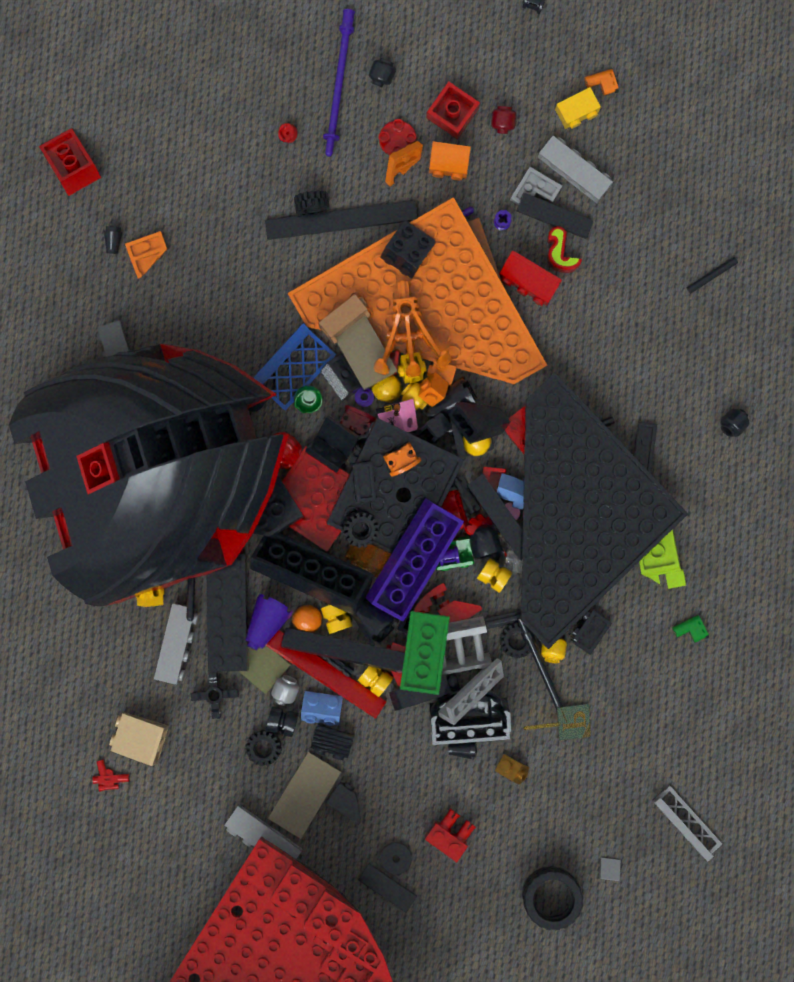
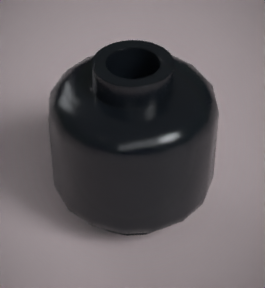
[369,57,396,87]
[720,408,750,437]

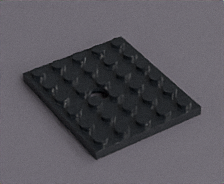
[326,418,464,554]

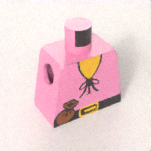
[376,399,418,432]

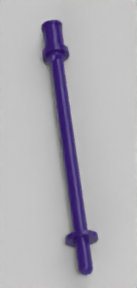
[323,9,355,157]

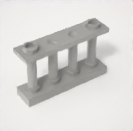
[407,616,492,675]

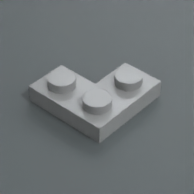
[510,167,562,205]

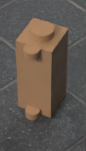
[319,294,371,344]

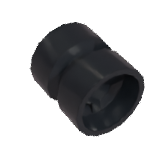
[266,707,299,737]

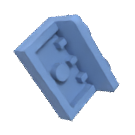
[301,691,343,726]

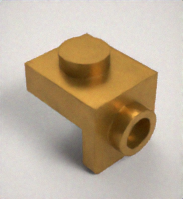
[495,754,529,784]

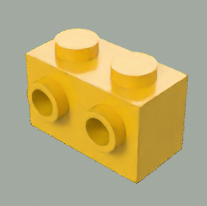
[555,87,601,129]

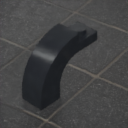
[389,673,461,711]

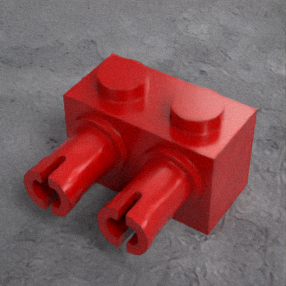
[425,808,476,863]

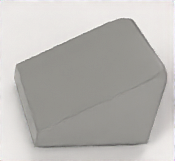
[599,857,621,881]

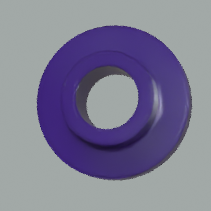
[355,388,374,407]

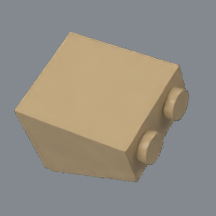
[110,712,169,766]

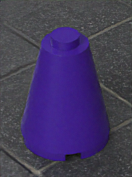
[245,594,293,651]

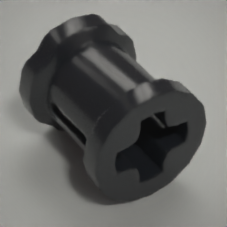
[522,0,545,14]

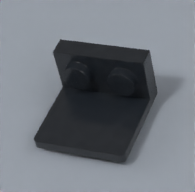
[305,416,359,473]

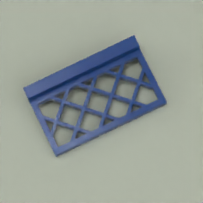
[253,323,336,411]

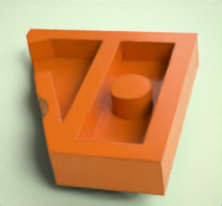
[385,141,423,186]
[125,231,168,279]

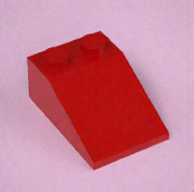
[39,128,101,196]

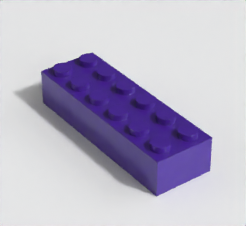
[365,498,464,622]

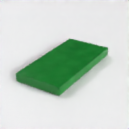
[400,611,450,695]

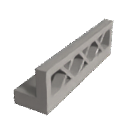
[438,659,504,725]
[653,785,722,862]

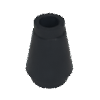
[104,226,123,254]
[448,742,477,759]

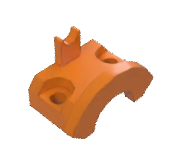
[383,442,422,477]

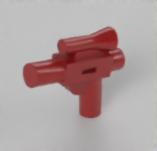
[92,759,129,792]

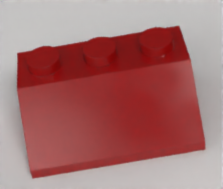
[499,250,562,306]

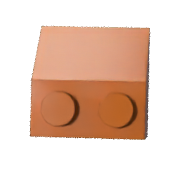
[429,141,471,181]

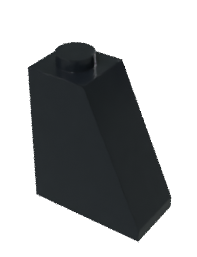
[448,402,511,444]

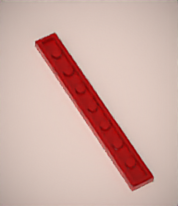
[266,630,386,719]

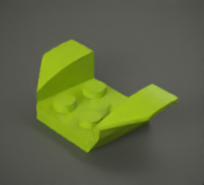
[639,529,686,589]

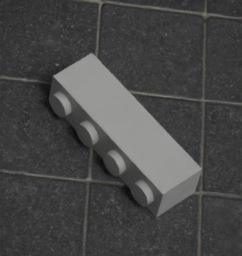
[538,136,613,204]
[154,604,199,685]
[224,804,302,859]

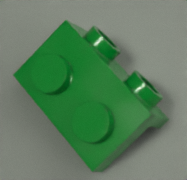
[436,536,474,571]

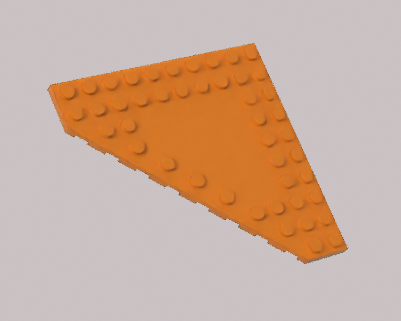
[288,197,548,384]

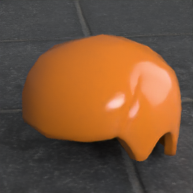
[292,605,322,633]

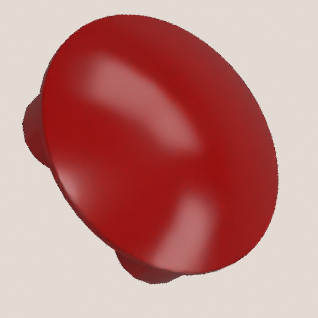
[379,119,416,155]

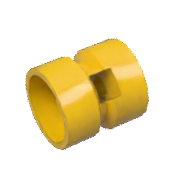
[477,558,513,593]
[321,605,353,634]
[357,666,394,697]

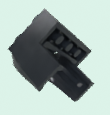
[429,689,511,745]

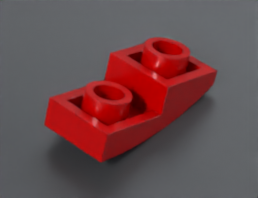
[414,583,447,613]

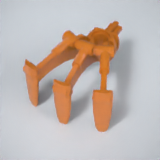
[374,281,451,377]

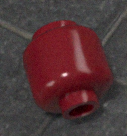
[491,106,516,134]

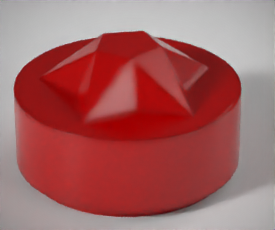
[278,123,298,143]

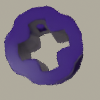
[494,210,511,231]
[440,546,460,566]

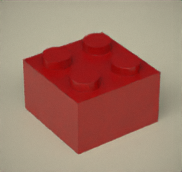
[427,81,480,140]

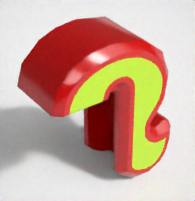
[547,226,582,273]

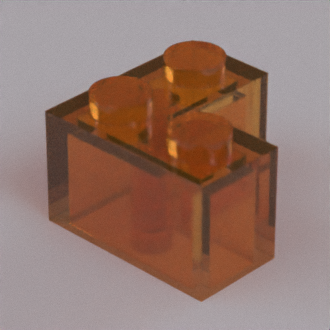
[345,544,391,577]

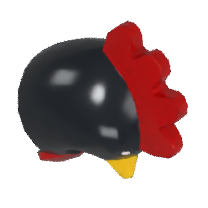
[464,514,507,560]

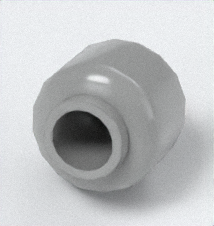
[271,675,299,706]

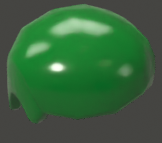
[294,385,323,413]

